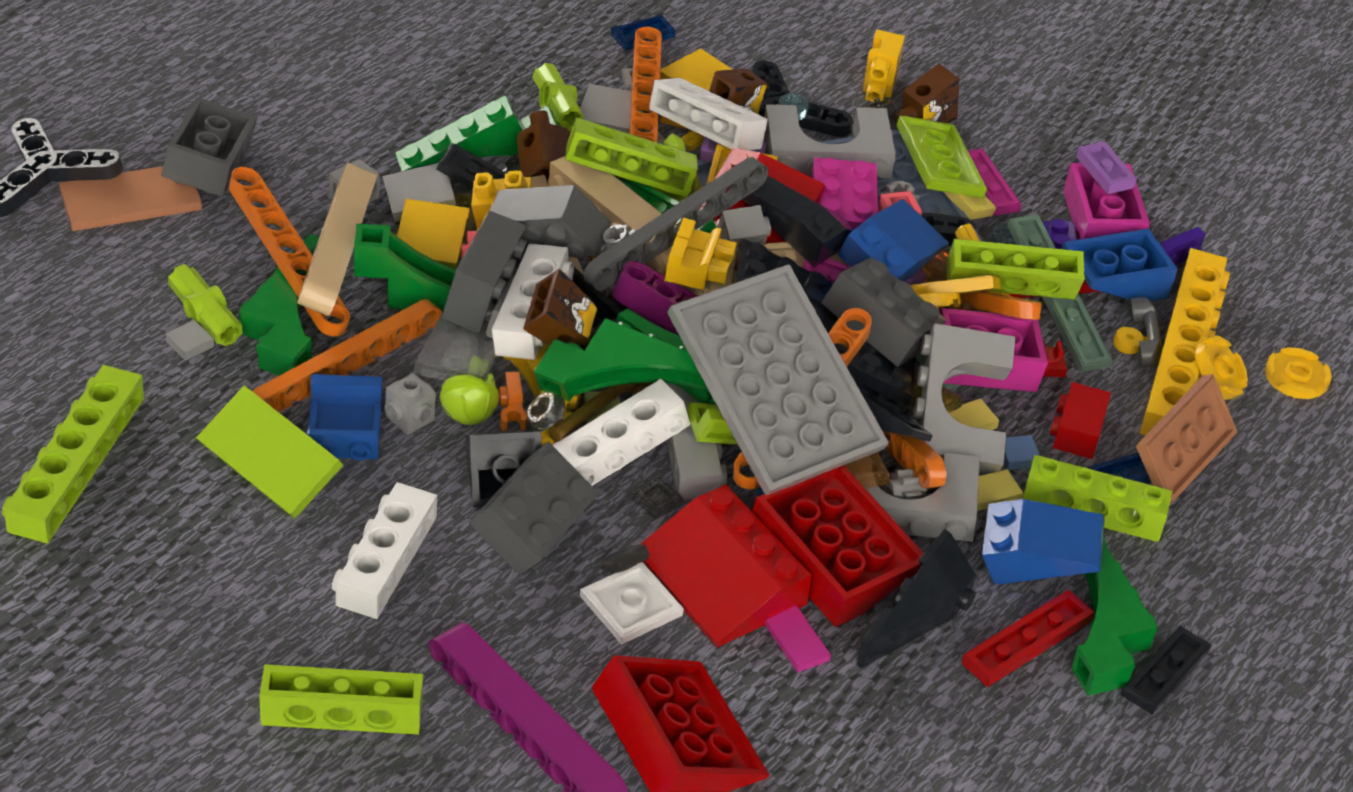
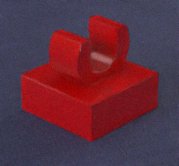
[1043,341,1067,377]

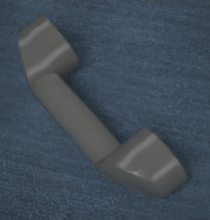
[1130,296,1162,367]

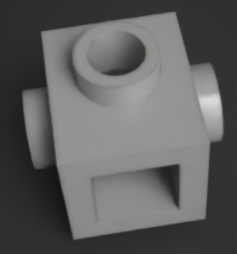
[384,373,436,435]

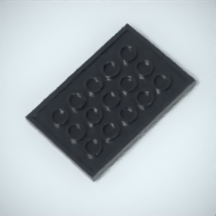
[731,239,916,406]

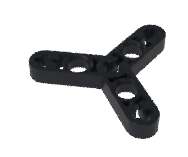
[752,60,853,137]
[0,118,123,217]

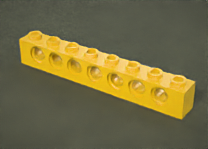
[1140,248,1230,435]

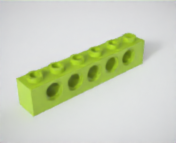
[2,365,144,544]

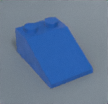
[838,199,949,282]
[1063,229,1178,301]
[982,499,1105,584]

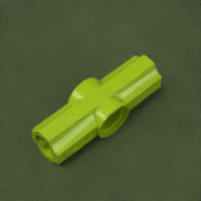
[532,63,584,131]
[168,264,243,347]

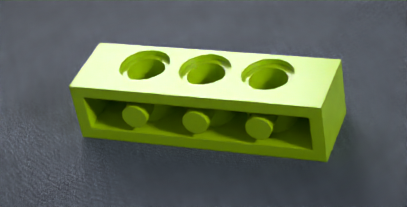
[566,117,698,198]
[946,239,1085,300]
[1023,455,1172,542]
[259,664,423,735]

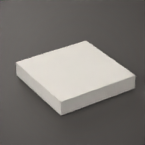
[580,561,684,645]

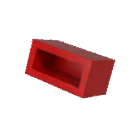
[1049,382,1111,459]

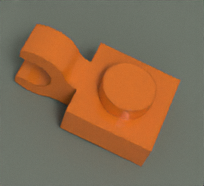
[499,372,527,431]

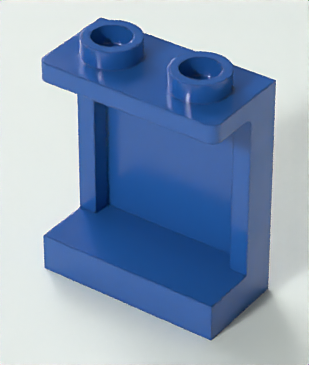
[306,374,382,461]

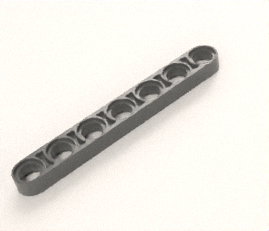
[584,157,768,291]

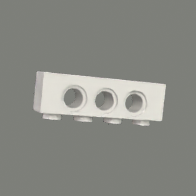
[649,78,768,150]
[492,243,574,360]
[553,379,690,486]
[332,482,437,619]

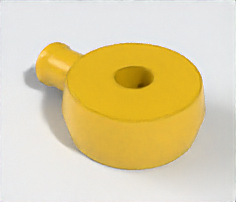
[1113,327,1148,354]

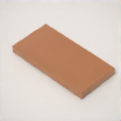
[59,166,202,231]
[1136,374,1238,504]

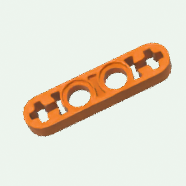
[960,291,1042,320]
[883,431,946,489]

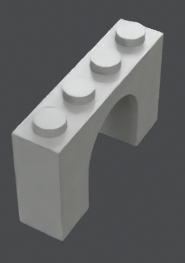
[764,104,896,178]
[914,323,1015,474]
[844,453,980,542]

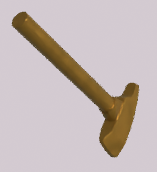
[549,383,651,442]

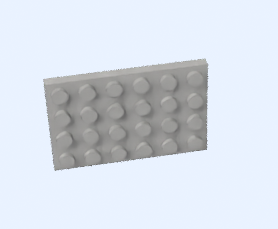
[667,264,889,495]

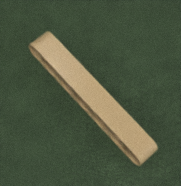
[297,162,377,316]

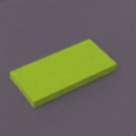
[896,116,987,198]
[196,385,343,518]

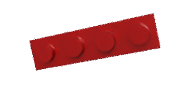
[961,590,1094,688]

